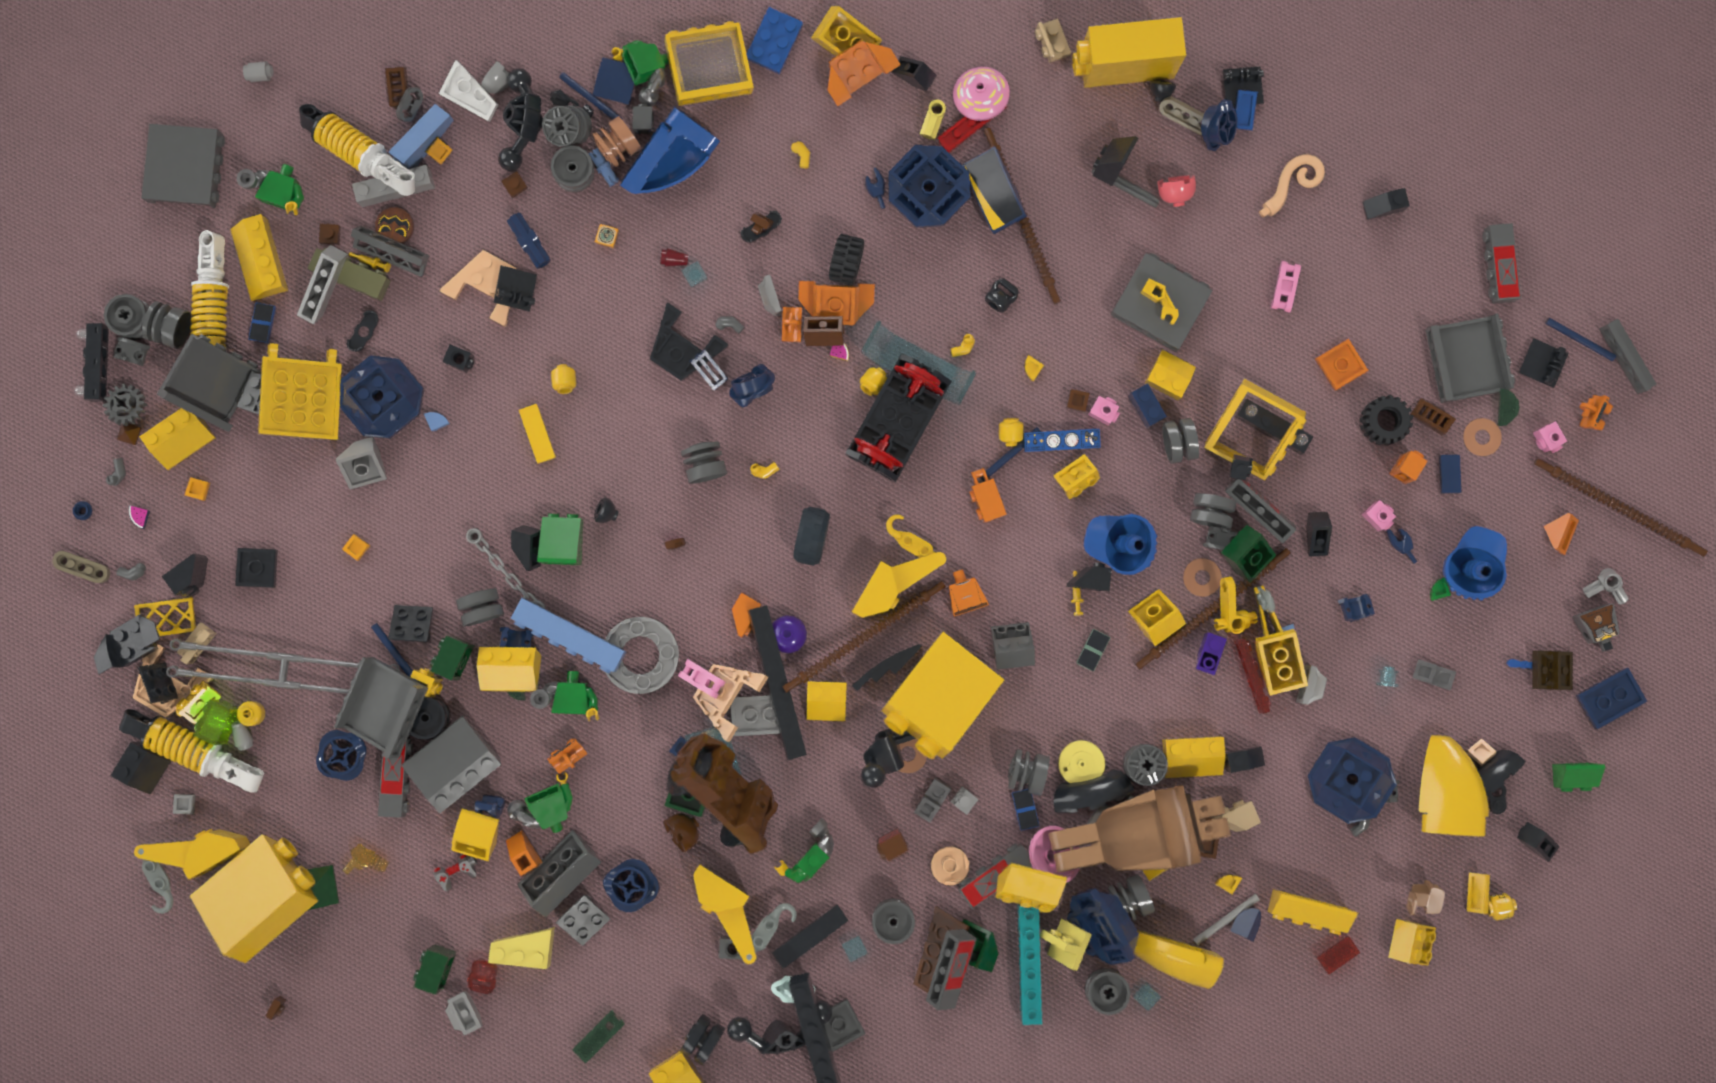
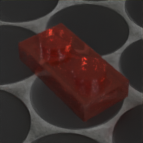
[1316,936,1361,975]

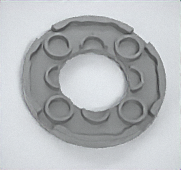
[605,617,679,694]

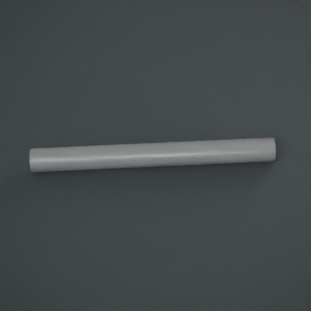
[1193,894,1260,946]

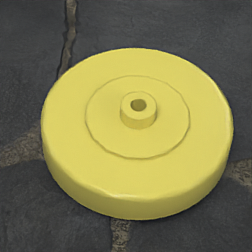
[1058,740,1105,783]

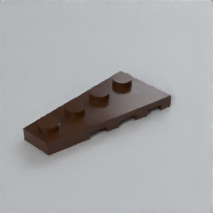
[913,906,970,993]

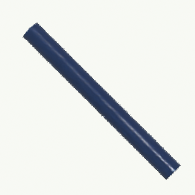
[559,72,623,120]
[1545,317,1616,361]
[980,427,1041,482]
[371,623,423,685]

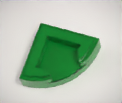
[1430,577,1451,601]

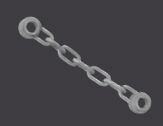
[466,528,545,609]

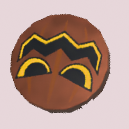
[375,207,414,244]

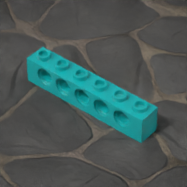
[1017,903,1042,1025]

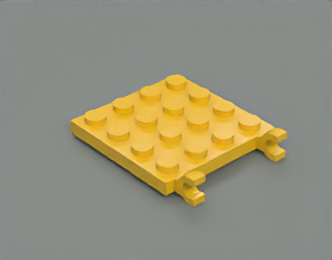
[258,343,342,440]

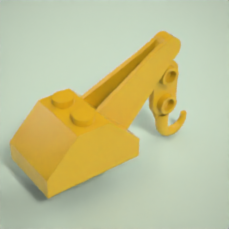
[852,515,946,618]

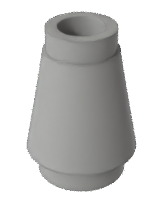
[231,721,254,751]

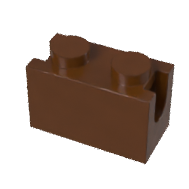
[803,316,845,346]

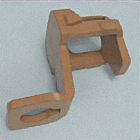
[1407,880,1445,915]

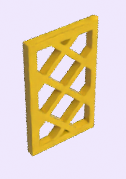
[134,597,196,636]

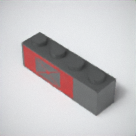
[1482,223,1521,304]
[1226,478,1296,543]
[378,739,414,818]
[958,843,1032,909]
[926,929,976,1011]

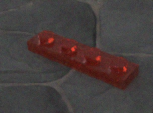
[1234,638,1271,714]

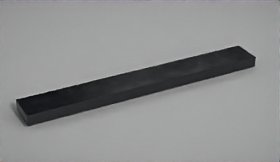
[747,605,807,760]

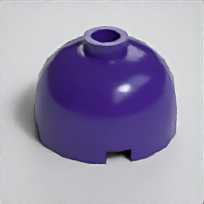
[772,615,807,653]

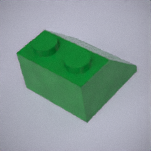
[1552,763,1605,792]

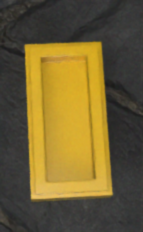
[1467,872,1490,914]

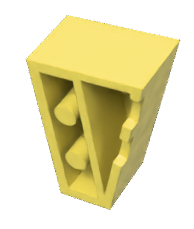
[488,927,555,969]

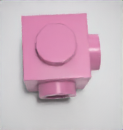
[1088,396,1120,425]
[1533,421,1567,453]
[1362,500,1396,531]

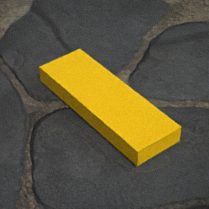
[519,404,556,464]

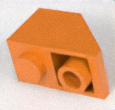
[732,593,762,638]
[506,830,543,876]

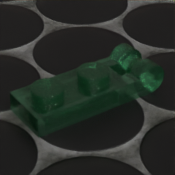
[572,1010,625,1064]

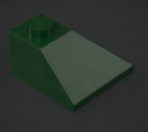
[307,865,340,910]
[962,919,999,972]

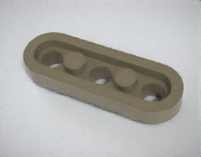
[1159,97,1204,135]
[52,551,110,583]

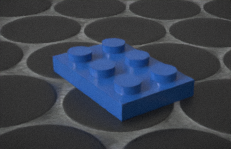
[747,7,803,75]

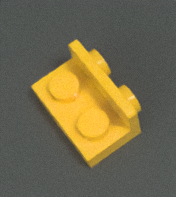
[1053,454,1100,499]

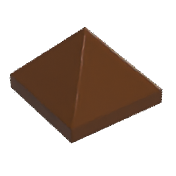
[117,423,142,446]

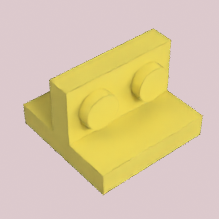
[1040,919,1092,971]

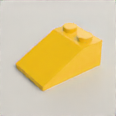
[811,6,882,56]
[649,1051,705,1083]

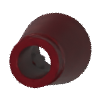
[660,248,688,267]

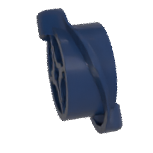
[1201,99,1238,151]
[729,364,775,407]
[316,730,367,781]
[603,859,660,912]

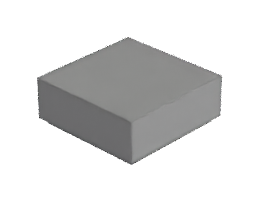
[173,794,195,814]

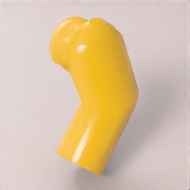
[791,141,810,169]
[750,462,780,479]

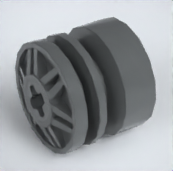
[542,105,592,147]
[142,301,192,349]
[681,441,728,484]
[1123,744,1168,786]
[1008,749,1050,796]
[1108,874,1155,921]

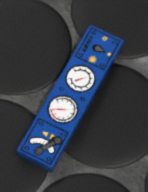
[1023,429,1101,452]

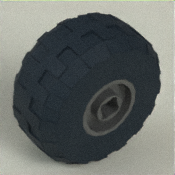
[793,507,830,566]

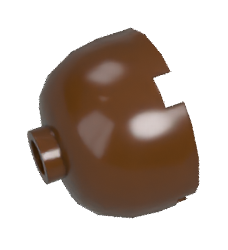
[663,813,699,852]

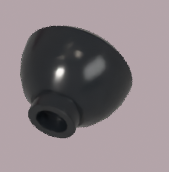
[1150,80,1176,102]
[594,497,619,523]

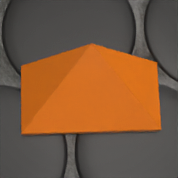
[1544,513,1579,555]

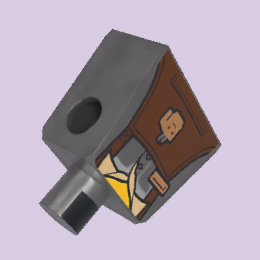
[1572,604,1619,652]

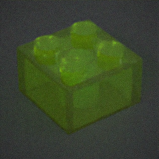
[193,699,239,745]

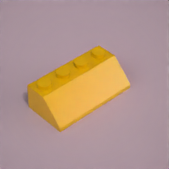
[230,214,288,301]
[1267,889,1358,935]

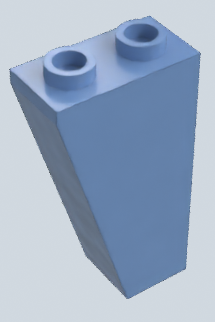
[389,104,454,169]

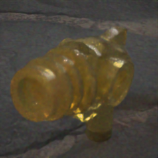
[342,843,389,875]

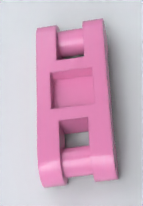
[1271,261,1301,313]
[678,659,726,699]

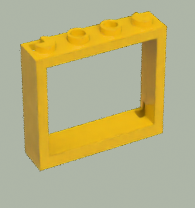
[1204,378,1306,481]

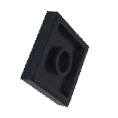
[235,548,278,588]

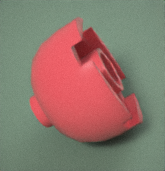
[1157,175,1196,207]

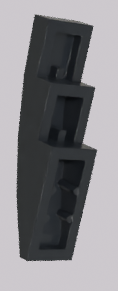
[852,644,922,691]
[772,905,849,969]

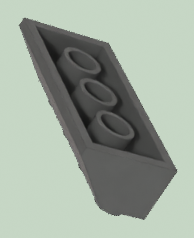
[517,830,601,917]

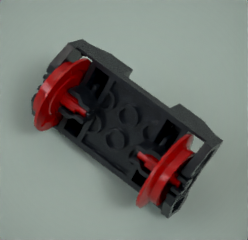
[845,353,952,483]

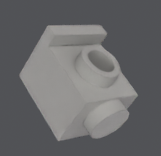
[950,787,979,815]

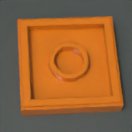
[1315,338,1369,391]

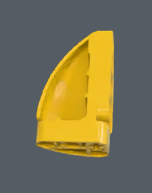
[1419,735,1489,837]
[1134,929,1224,989]

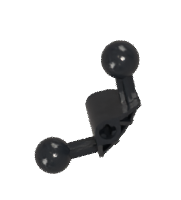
[498,68,543,172]
[861,728,916,788]
[727,1000,832,1055]

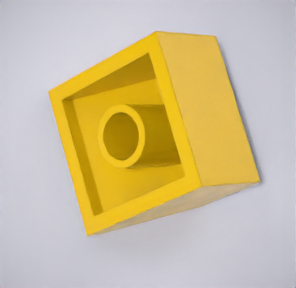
[1145,349,1196,401]
[1128,589,1186,646]
[807,681,847,721]

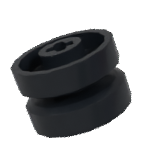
[409,697,451,739]
[680,1013,726,1066]

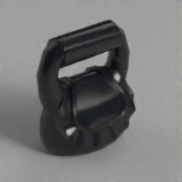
[985,278,1019,313]

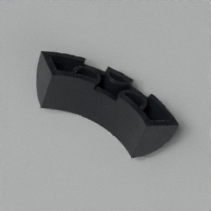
[1477,750,1525,795]
[1053,769,1134,813]

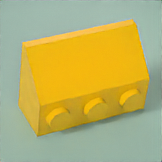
[139,408,216,470]
[477,647,542,692]
[1162,736,1225,778]
[995,863,1067,912]

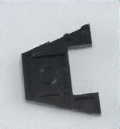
[650,302,729,382]

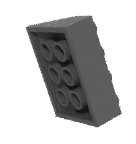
[401,716,501,813]

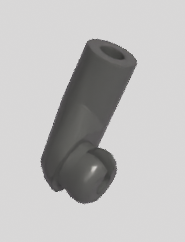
[715,316,745,334]
[106,458,126,486]
[116,563,146,581]
[1350,819,1371,837]

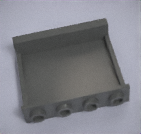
[141,124,225,208]
[1110,253,1213,352]
[1425,313,1515,403]
[157,334,261,432]
[334,657,428,759]

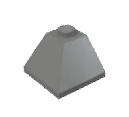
[336,437,387,489]

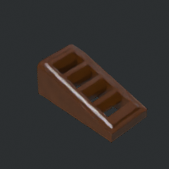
[385,67,408,107]
[1410,398,1456,436]

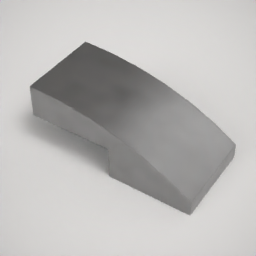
[1413,659,1456,690]
[914,777,952,823]

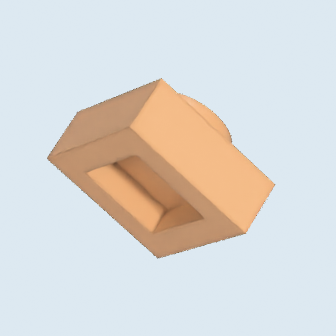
[1467,739,1496,766]

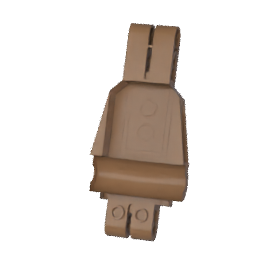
[1048,785,1231,873]

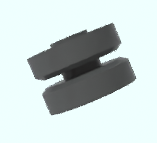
[551,145,595,193]
[104,294,150,340]
[1162,418,1199,464]
[1190,493,1237,529]
[455,588,504,627]
[872,898,915,944]
[1084,968,1131,1015]

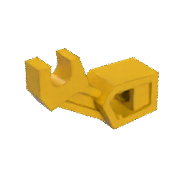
[1141,278,1179,325]

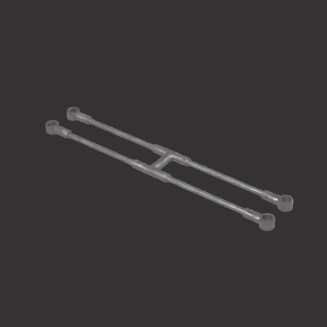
[166,638,400,694]

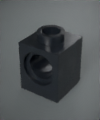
[442,344,475,373]

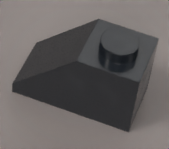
[891,56,937,91]
[1362,188,1410,220]
[1306,512,1333,557]
[511,525,541,571]
[1066,563,1112,591]
[1225,746,1265,773]
[1517,822,1560,862]

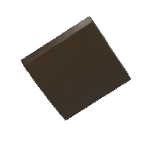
[1532,650,1573,690]

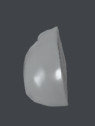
[481,61,509,94]

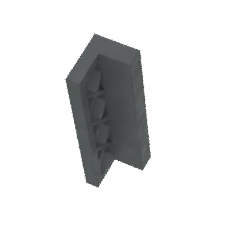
[351,225,430,277]
[1599,319,1656,395]

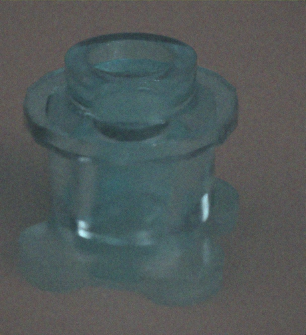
[1376,666,1399,687]

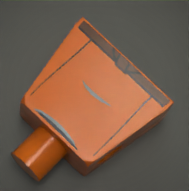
[948,569,989,617]

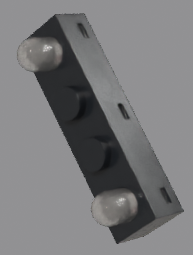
[74,323,109,402]
[1235,399,1313,455]

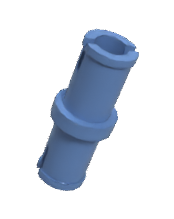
[589,148,619,187]

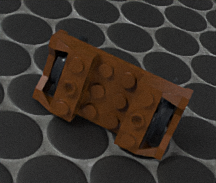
[666,732,778,854]

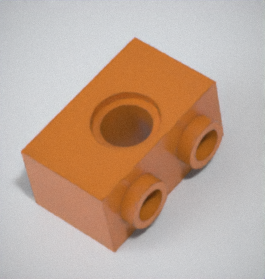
[1389,450,1428,484]

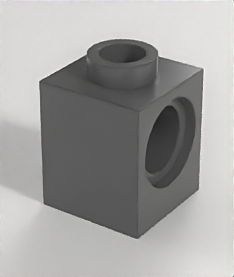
[633,104,654,134]
[719,936,742,960]

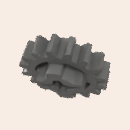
[103,384,147,426]

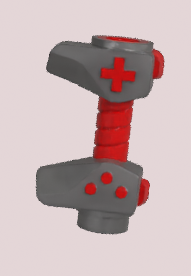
[433,854,478,892]

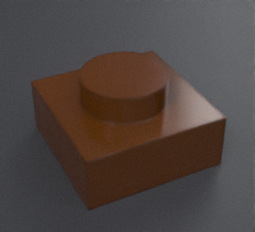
[501,171,528,198]
[319,224,341,245]
[1066,389,1090,412]
[265,996,286,1020]

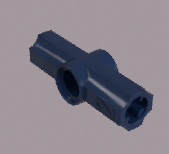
[507,212,551,269]

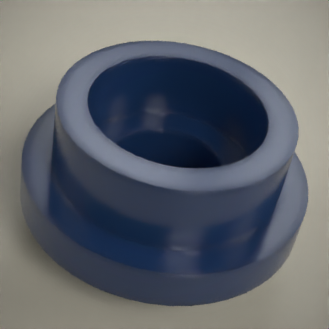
[73,501,93,520]

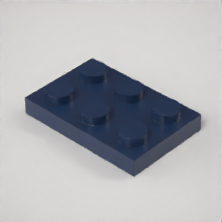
[1576,668,1648,729]

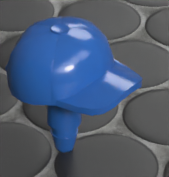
[1083,514,1158,575]
[1442,526,1507,601]

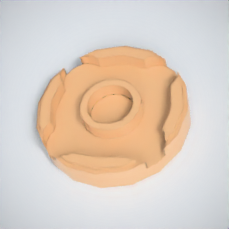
[931,846,969,885]

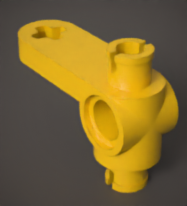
[1214,576,1258,634]

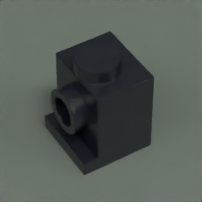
[1230,455,1253,480]

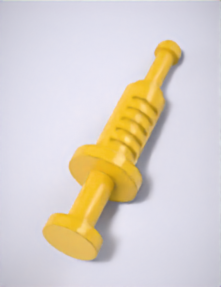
[349,252,391,272]
[1071,571,1084,616]

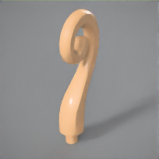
[1259,154,1325,218]

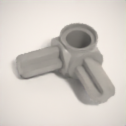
[1583,568,1629,604]

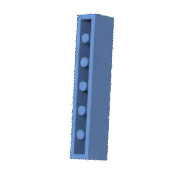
[511,598,627,674]

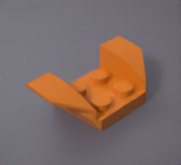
[827,41,900,106]
[798,281,875,325]

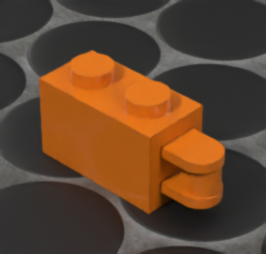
[969,468,1007,523]

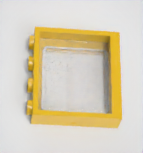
[664,21,754,106]

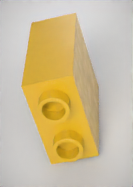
[1072,17,1186,88]
[881,632,1004,759]
[190,834,318,963]

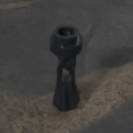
[550,89,594,119]

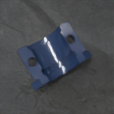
[1338,594,1375,623]
[500,627,534,648]
[475,794,505,818]

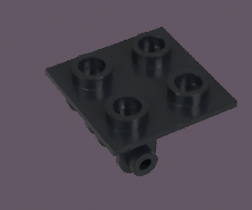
[1223,66,1264,106]
[493,265,537,312]
[1519,338,1569,388]
[388,605,433,643]
[138,663,178,704]

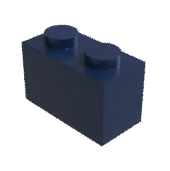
[1128,383,1167,428]

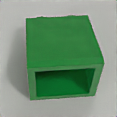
[537,514,583,565]

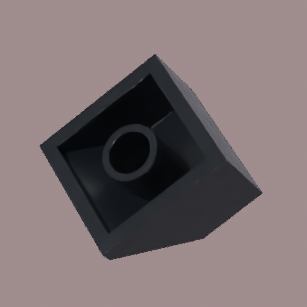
[1092,136,1139,186]
[161,553,208,597]
[110,741,171,794]

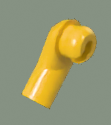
[950,334,975,357]

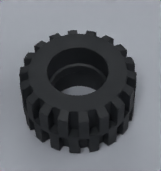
[829,233,865,286]
[1360,395,1413,446]

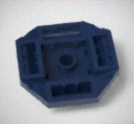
[888,145,970,228]
[340,355,424,439]
[1308,737,1397,824]
[1067,888,1139,965]

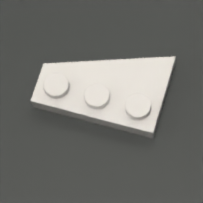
[439,60,498,121]

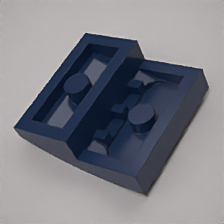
[593,57,635,105]

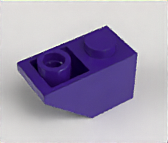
[1196,632,1227,675]

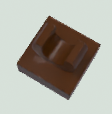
[750,212,774,235]

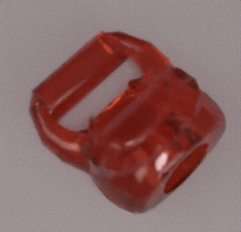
[467,960,498,995]

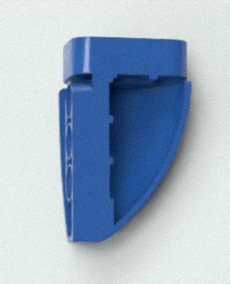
[620,106,720,194]

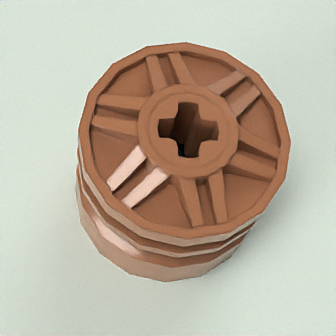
[592,116,642,168]

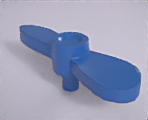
[1506,659,1532,669]

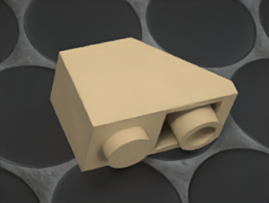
[1212,800,1261,832]

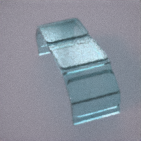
[861,321,976,405]

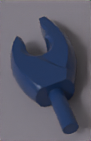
[865,167,886,209]
[1387,529,1417,564]

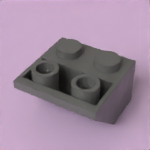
[991,622,1035,670]

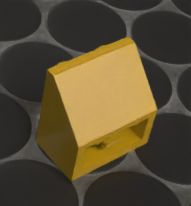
[451,809,499,861]
[1388,919,1436,966]

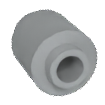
[243,61,274,82]

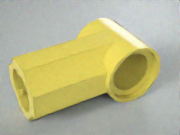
[920,100,946,140]

